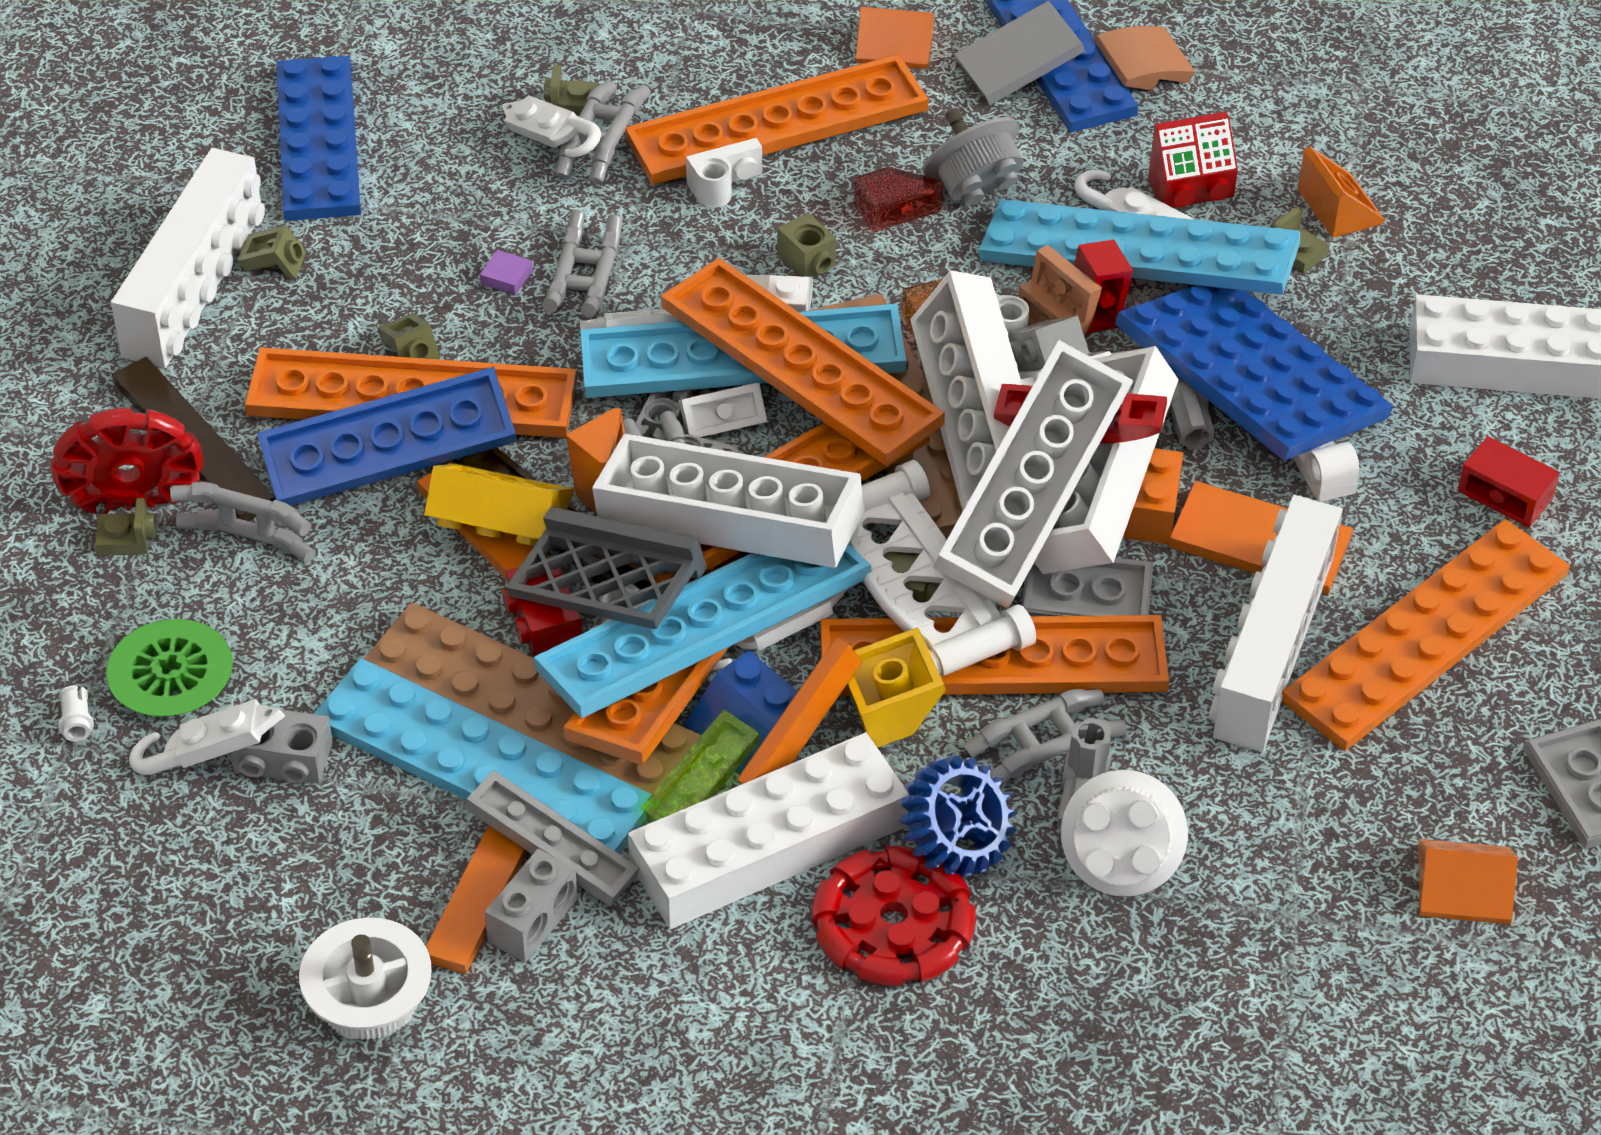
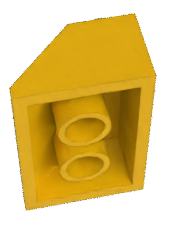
[424,464,574,546]

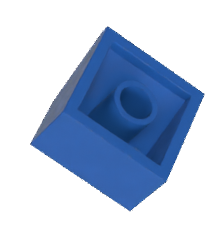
[685,650,798,775]

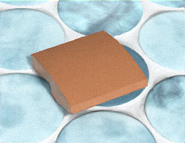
[1094,26,1195,91]
[1018,245,1102,336]

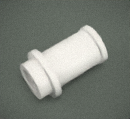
[58,685,94,742]

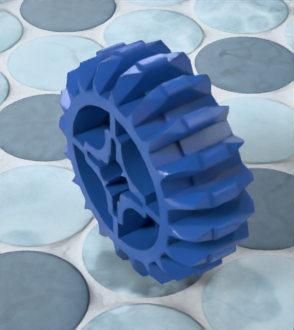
[898,755,1017,878]

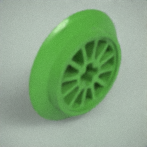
[106,619,233,716]

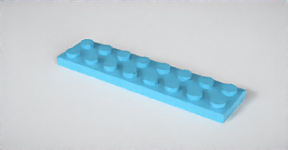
[979,199,1300,295]
[580,304,906,398]
[534,544,871,719]
[314,658,656,854]

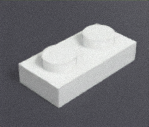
[679,382,768,437]

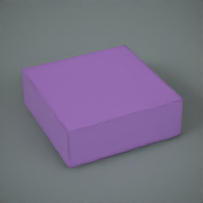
[480,250,533,295]

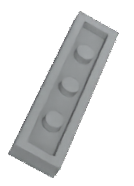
[465,770,639,907]

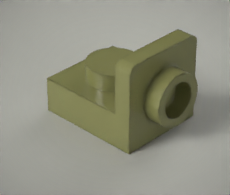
[544,65,599,116]
[1270,207,1330,274]
[237,225,306,279]
[377,313,440,359]
[95,498,157,555]

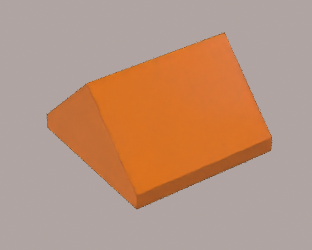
[856,7,935,69]
[1297,146,1385,238]
[566,408,625,514]
[1418,839,1518,924]

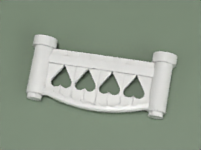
[848,460,1036,677]

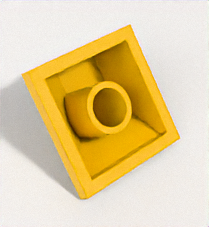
[847,627,946,748]

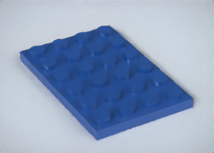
[1115,285,1393,461]

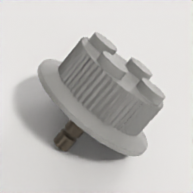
[923,108,1024,207]

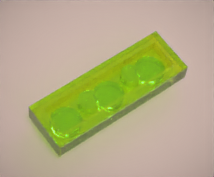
[641,709,760,822]

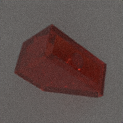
[854,167,943,233]

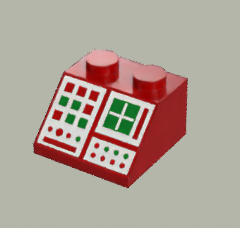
[1148,111,1238,208]

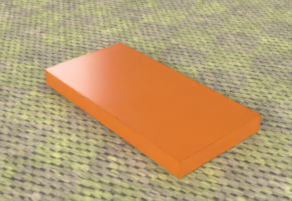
[1168,481,1354,596]

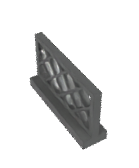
[506,507,707,630]

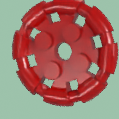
[50,407,203,514]
[811,845,976,986]

